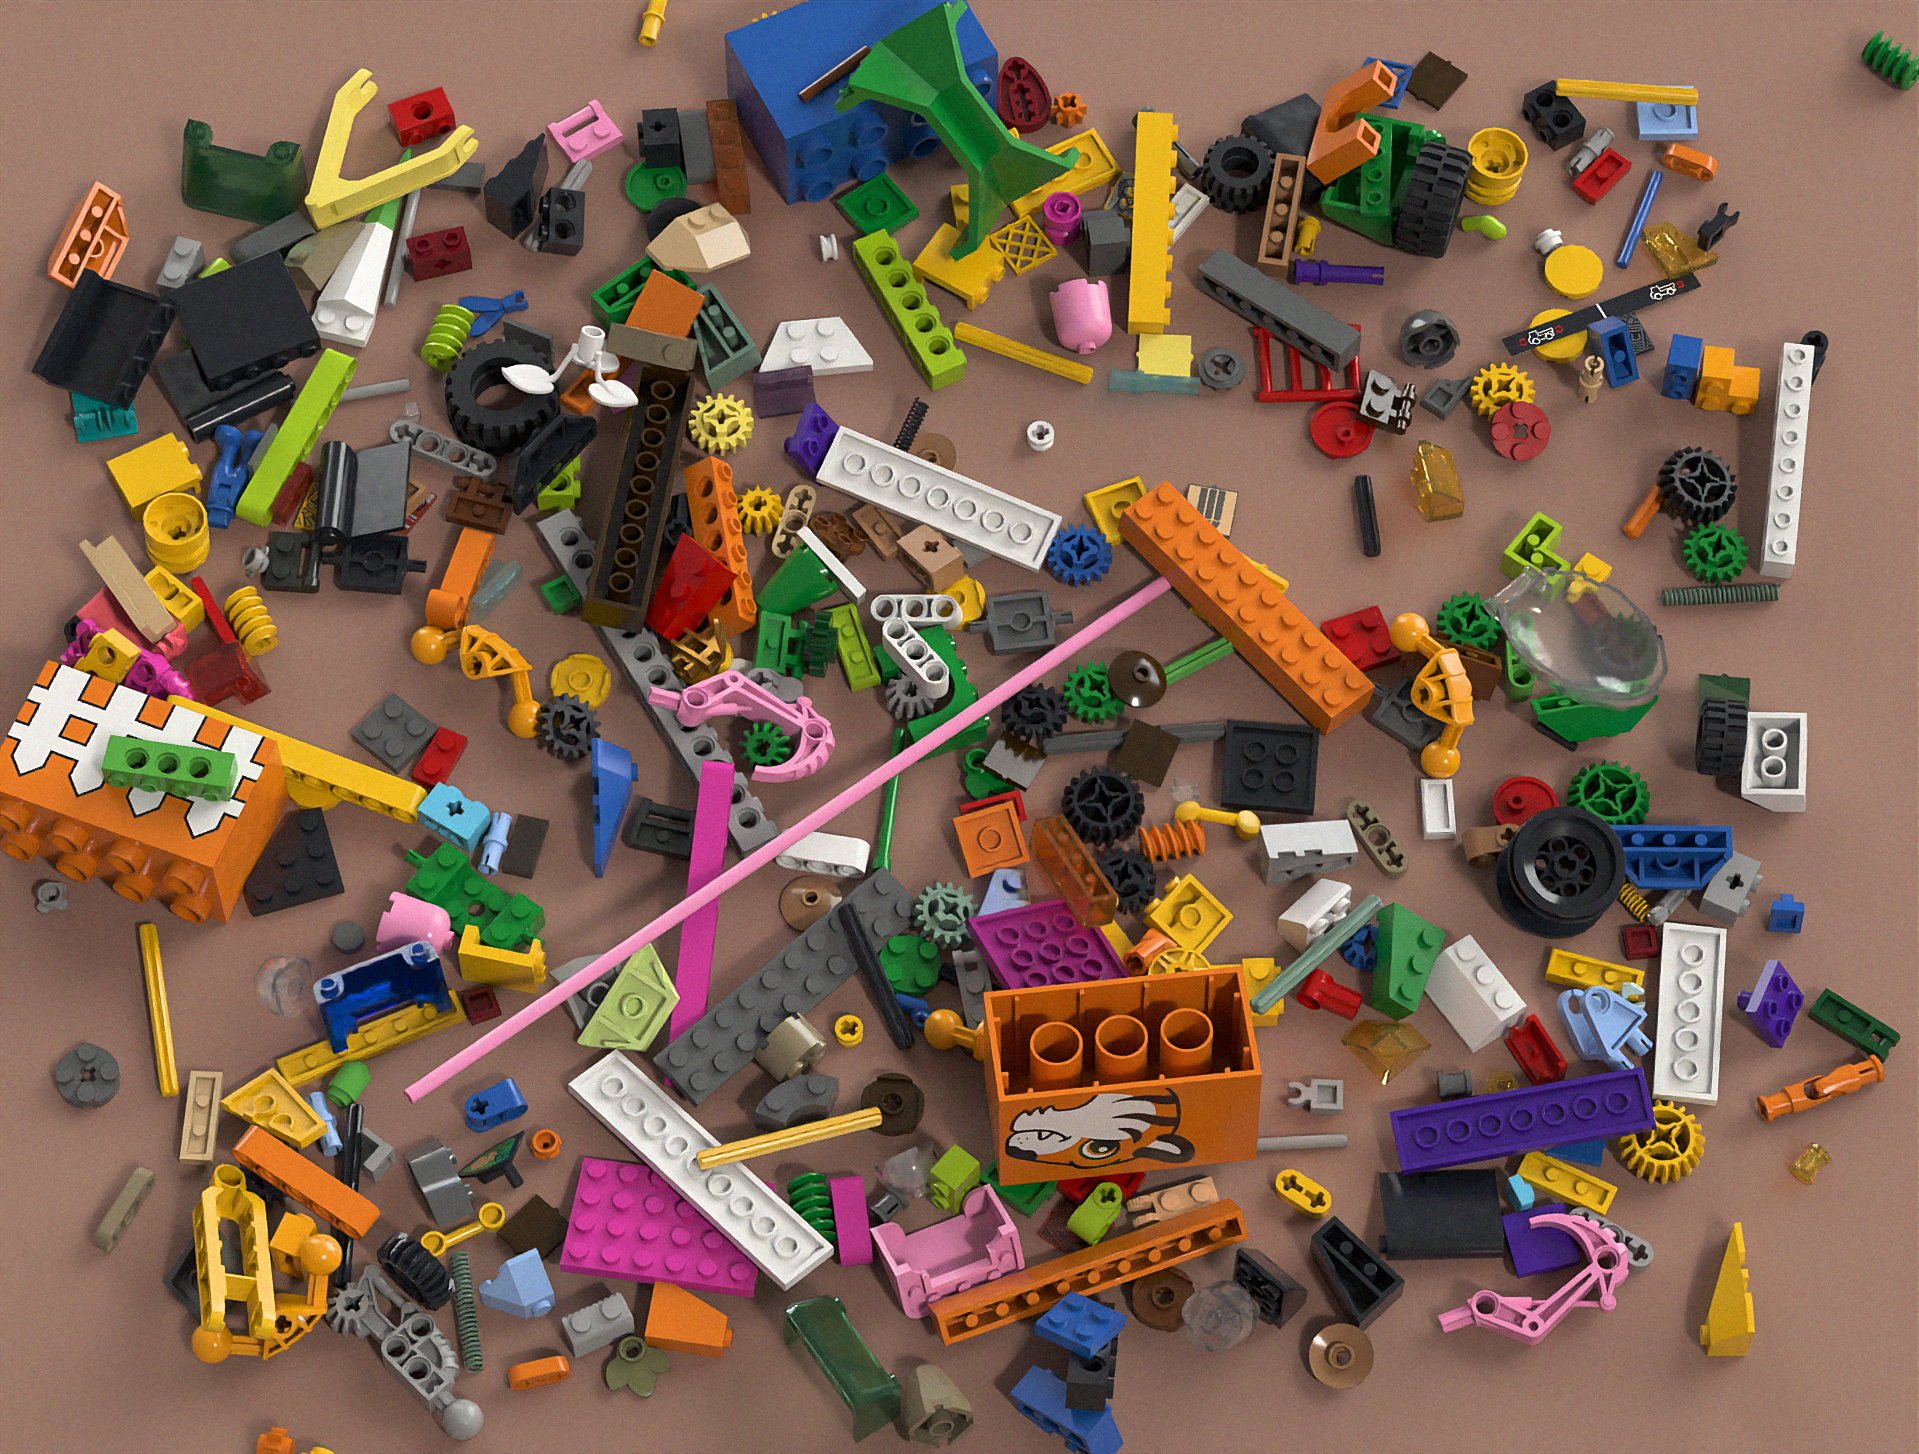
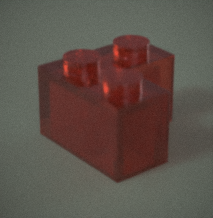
[183,640,271,707]

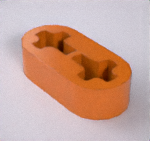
[1662,143,1719,182]
[507,1356,571,1391]

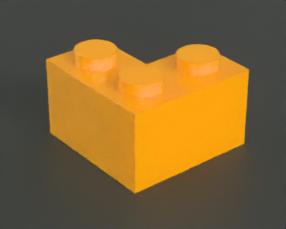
[1694,345,1760,415]

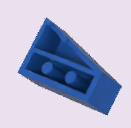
[1010,1365,1123,1454]

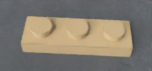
[179,1071,224,1165]

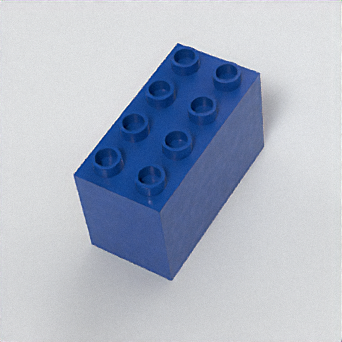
[724,0,998,206]

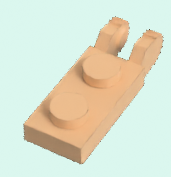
[1126,1176,1220,1230]

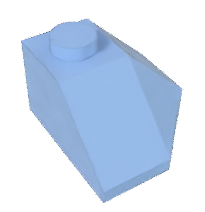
[478,1248,556,1319]

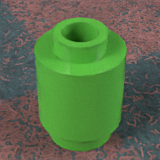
[326,1060,371,1109]

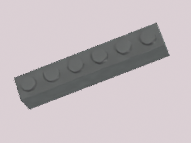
[1197,248,1361,373]

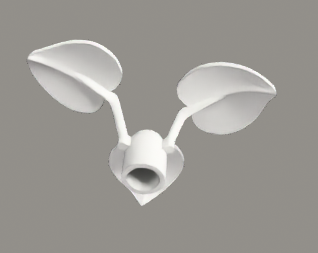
[501,326,638,407]

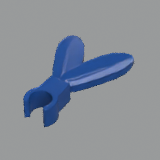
[458,290,529,338]

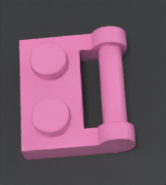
[546,99,623,168]

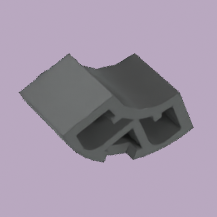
[755,1075,839,1133]
[403,1139,475,1227]

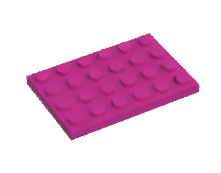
[560,1157,775,1298]

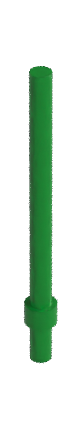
[872,728,906,874]

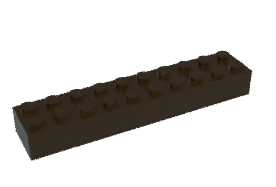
[581,361,697,634]

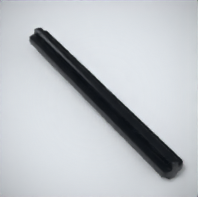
[332,1104,365,1288]

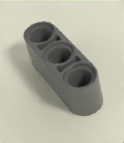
[677,109,717,186]
[229,212,316,265]

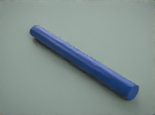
[1616,170,1663,269]

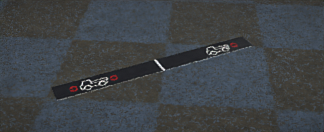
[1501,270,1702,357]

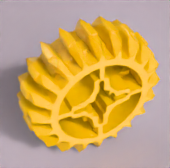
[1617,1099,1705,1185]

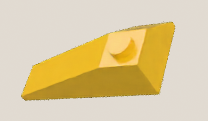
[1700,1222,1755,1356]

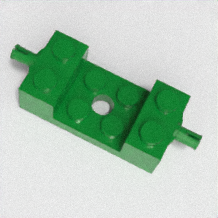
[404,841,545,953]

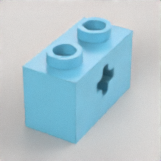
[417,782,491,854]

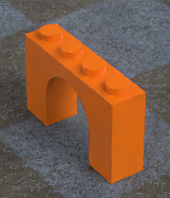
[1305,59,1397,185]

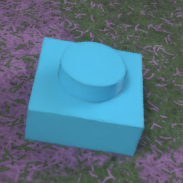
[1505,1174,1535,1212]

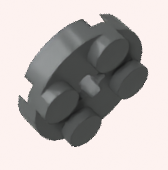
[55,1043,120,1109]

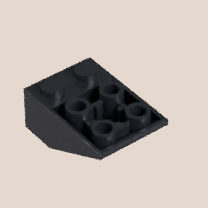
[483,133,549,240]
[1231,1248,1308,1330]

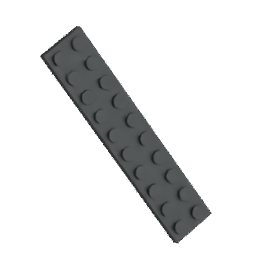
[653,866,917,1108]

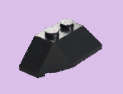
[509,414,598,516]

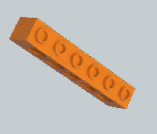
[683,456,757,639]

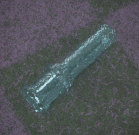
[1109,366,1200,396]

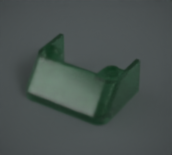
[782,1294,902,1443]

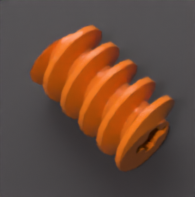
[1138,818,1206,865]

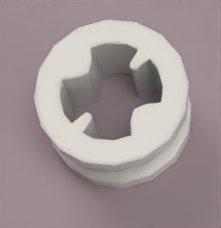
[819,233,838,262]
[1027,421,1054,451]

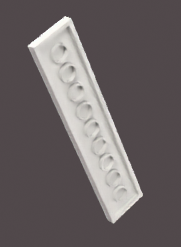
[568,1049,834,1291]

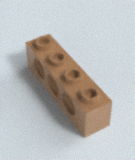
[1258,153,1306,278]

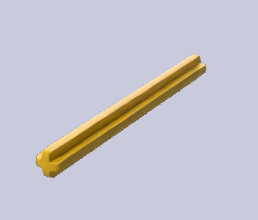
[139,923,179,1097]
[696,1107,882,1170]

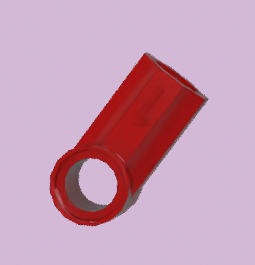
[1295,968,1364,1021]

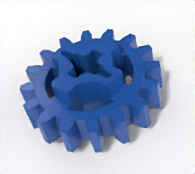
[1047,524,1112,588]

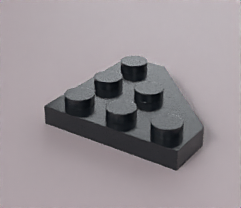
[245,807,345,917]

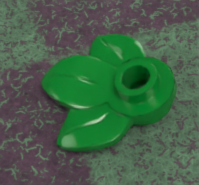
[962,748,1015,800]

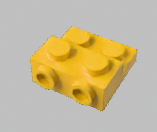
[1142,873,1234,954]
[1211,958,1284,1027]

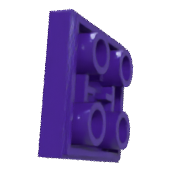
[1501,1202,1581,1279]

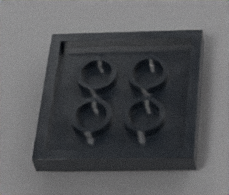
[1220,720,1320,816]

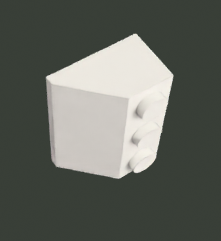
[1741,712,1808,812]
[1423,934,1527,1054]

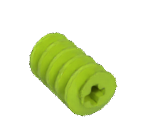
[420,304,475,372]

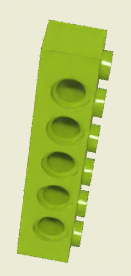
[853,229,967,392]

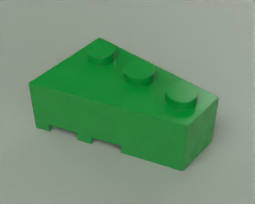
[590,255,697,331]
[1371,902,1446,1022]

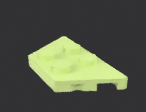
[577,943,680,1052]

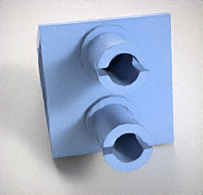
[1557,986,1653,1072]

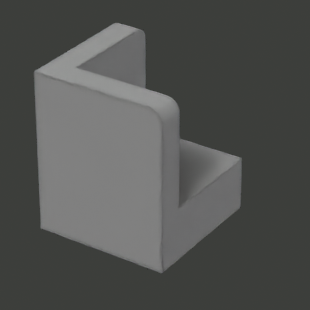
[360,1127,396,1184]

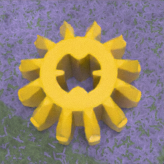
[736,484,784,538]

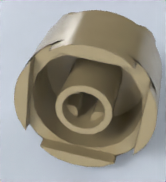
[754,1013,827,1084]

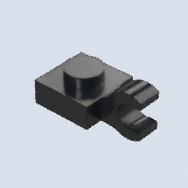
[1697,202,1740,254]

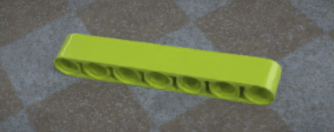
[236,348,357,528]

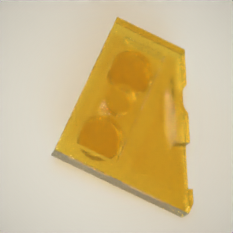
[1639,221,1719,280]

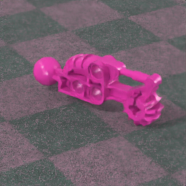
[60,619,198,701]

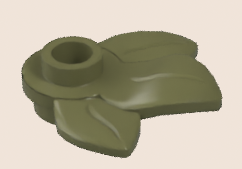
[606,1336,671,1398]

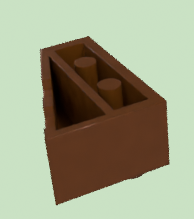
[1400,630,1502,702]

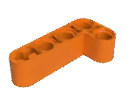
[425,528,496,633]

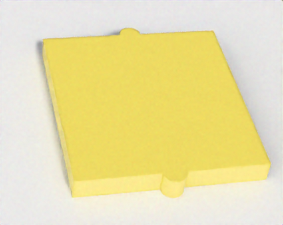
[1136,333,1194,380]

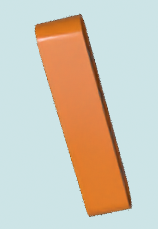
[231,1125,380,1240]

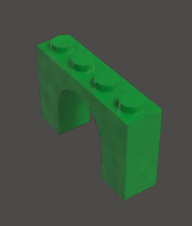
[873,624,990,763]

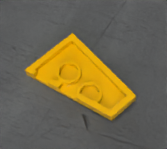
[220,1067,329,1149]

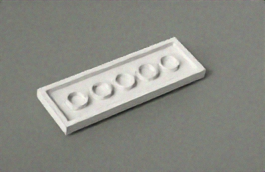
[1652,922,1727,1106]

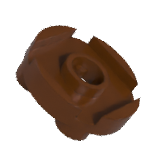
[1132,1266,1197,1333]

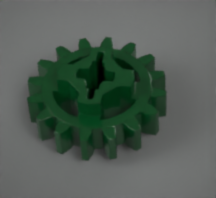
[804,610,839,678]

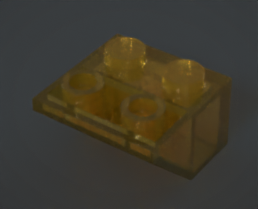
[1410,440,1465,523]

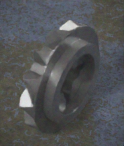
[1198,348,1246,391]

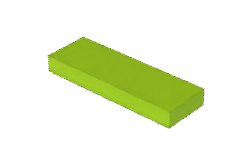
[825,602,881,692]

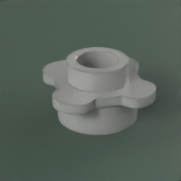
[242,546,269,578]
[35,882,69,914]

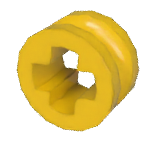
[835,1015,863,1047]

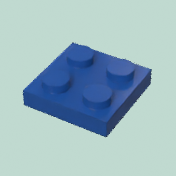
[1034,1291,1126,1359]

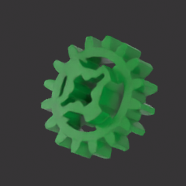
[1682,522,1749,586]
[1436,591,1503,651]
[1063,660,1125,725]

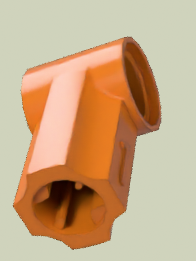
[1122,927,1179,977]

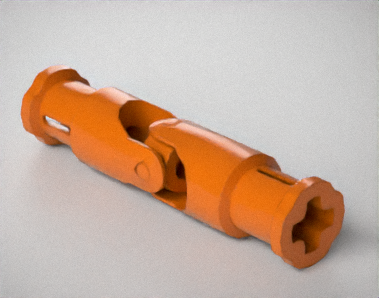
[1756,1055,1885,1123]

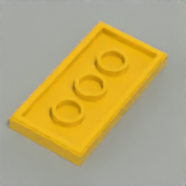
[1008,128,1122,220]

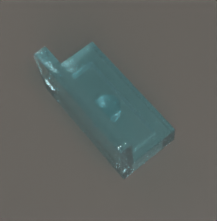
[468,559,525,621]

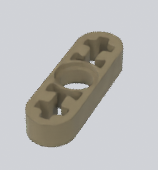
[1345,800,1409,879]
[93,1166,157,1253]

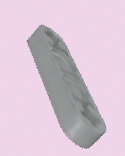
[390,420,497,483]

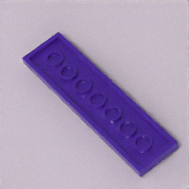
[1389,1067,1656,1175]

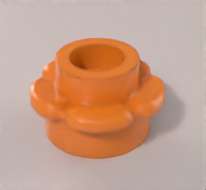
[530,1129,562,1160]

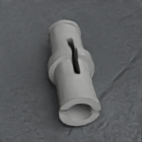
[1566,126,1615,178]

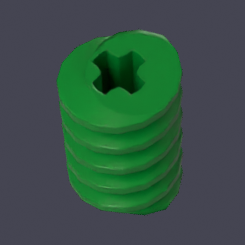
[1861,30,1919,91]
[787,1173,837,1243]

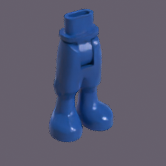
[205,425,264,529]

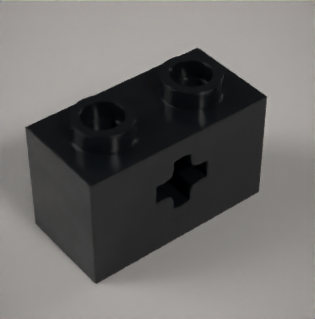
[637,108,681,169]

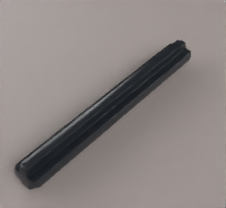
[838,903,915,1050]

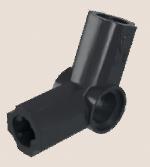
[664,493,695,552]

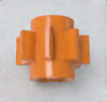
[1051,91,1087,129]
[256,1427,295,1454]

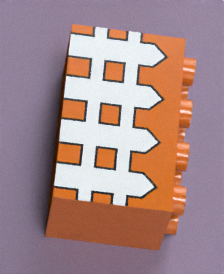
[0,660,290,925]

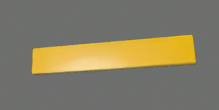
[276,989,466,1089]

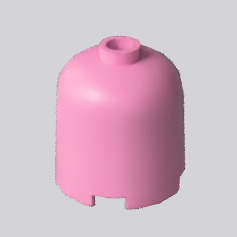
[1049,279,1112,354]
[375,892,455,963]

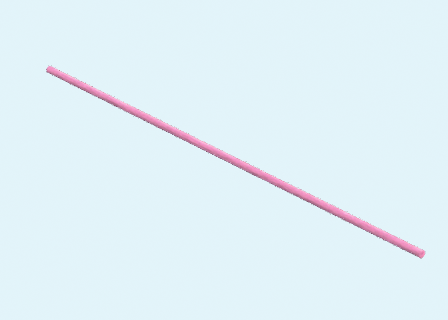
[403,576,1173,1104]

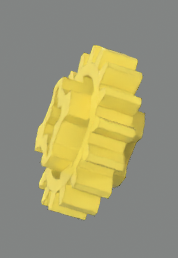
[689,393,754,456]

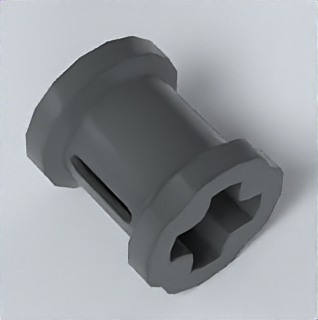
[1436,1069,1472,1100]
[866,1185,909,1225]

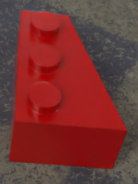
[645,532,738,642]

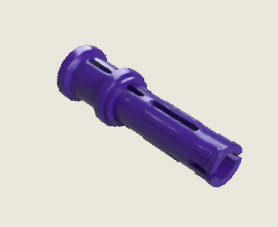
[1294,258,1384,286]

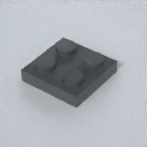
[351,693,439,775]

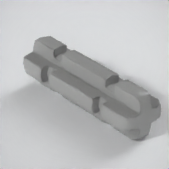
[1647,890,1692,926]

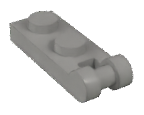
[952,946,993,1030]

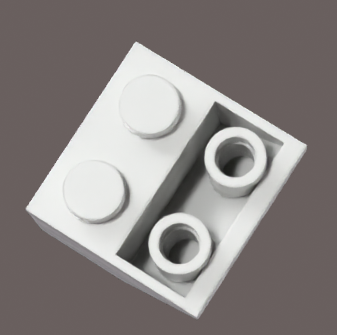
[1277,878,1352,954]

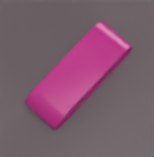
[829,1175,873,1267]

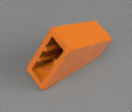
[645,1281,734,1358]

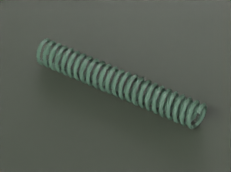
[1660,583,1782,607]
[449,1251,485,1373]

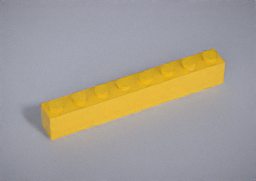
[1127,112,1178,335]

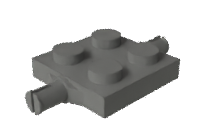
[969,591,1073,656]
[1371,676,1461,754]

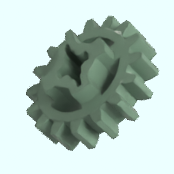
[912,882,980,949]

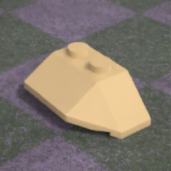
[645,202,751,273]

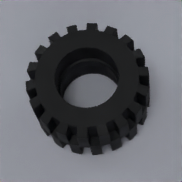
[1201,134,1276,214]
[1695,697,1748,778]

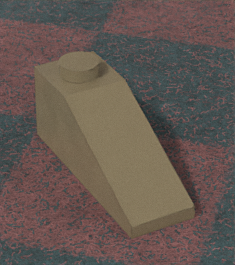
[284,220,365,291]
[606,322,698,371]

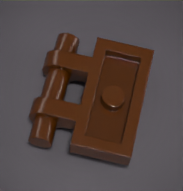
[445,477,513,535]

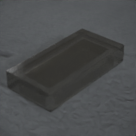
[502,814,549,879]

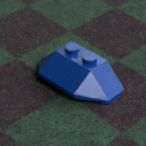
[1610,825,1733,890]

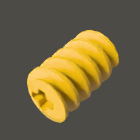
[223,587,279,656]

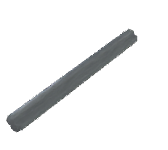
[1042,722,1226,755]

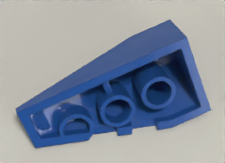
[592,738,638,878]

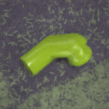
[1462,215,1506,241]

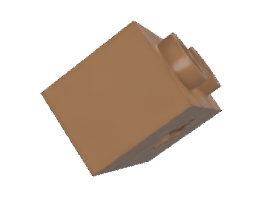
[896,523,965,594]

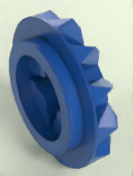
[1342,923,1379,971]

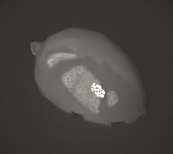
[1483,565,1668,712]

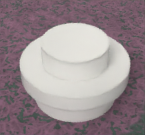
[1534,229,1563,254]

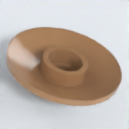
[908,433,958,472]
[780,876,843,933]
[1309,1323,1374,1389]

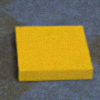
[1083,476,1147,546]

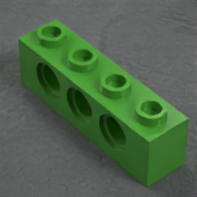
[101,735,238,802]

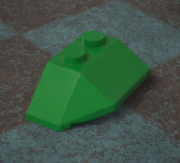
[1530,681,1659,742]

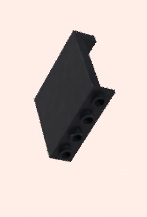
[167,249,321,393]
[31,267,181,411]

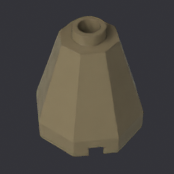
[906,1364,974,1450]

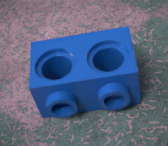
[1661,334,1703,400]

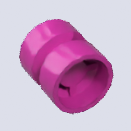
[1043,191,1082,246]

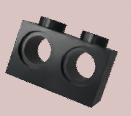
[1522,80,1586,152]
[537,187,585,257]

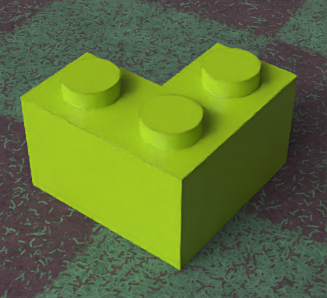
[1500,511,1571,603]

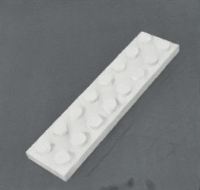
[816,426,1062,573]

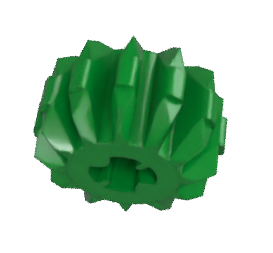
[739,721,792,769]

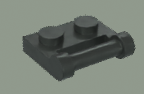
[265,532,326,594]
[628,797,697,861]

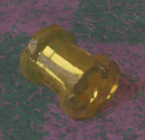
[1789,1142,1831,1185]

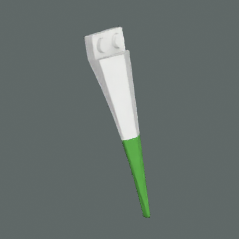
[312,147,411,348]

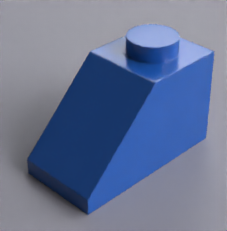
[1586,316,1640,388]

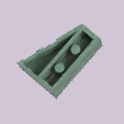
[693,281,763,393]

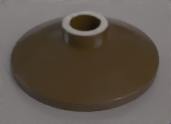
[1108,650,1167,708]

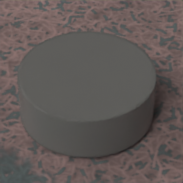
[333,921,365,955]

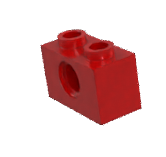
[387,86,456,148]

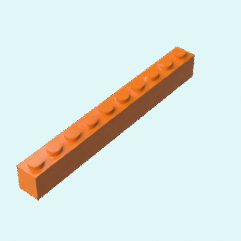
[927,1198,1249,1346]

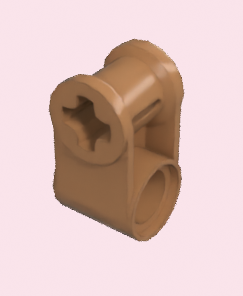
[1462,823,1520,868]

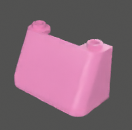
[870,1183,1025,1319]

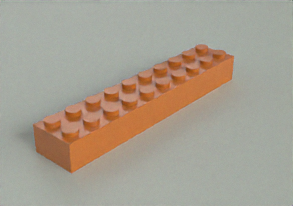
[1117,480,1375,737]

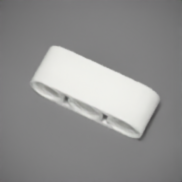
[871,595,963,629]
[882,617,949,699]
[775,828,870,879]

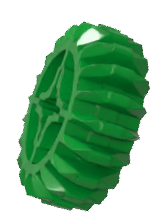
[1566,759,1651,825]

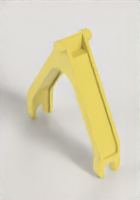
[304,69,479,232]

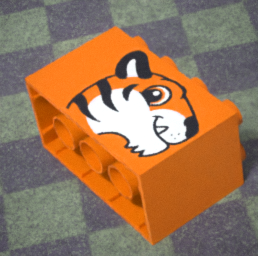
[983,966,1262,1186]

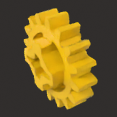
[1470,362,1536,422]

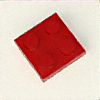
[1320,605,1401,673]

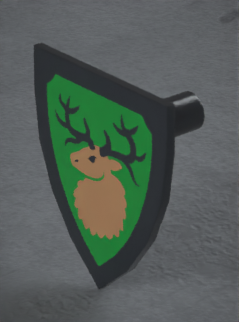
[457,1130,525,1189]

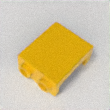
[912,222,1006,311]
[106,432,203,523]
[458,924,548,994]

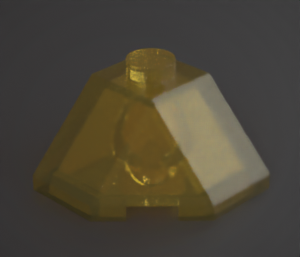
[1341,1020,1432,1085]

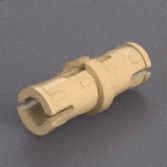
[1578,356,1604,403]

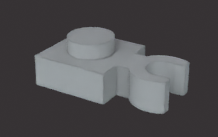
[1288,1079,1343,1114]

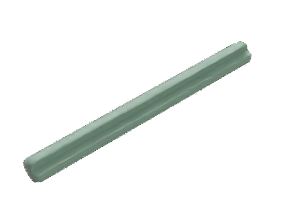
[1249,895,1383,1015]

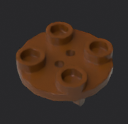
[810,512,868,565]

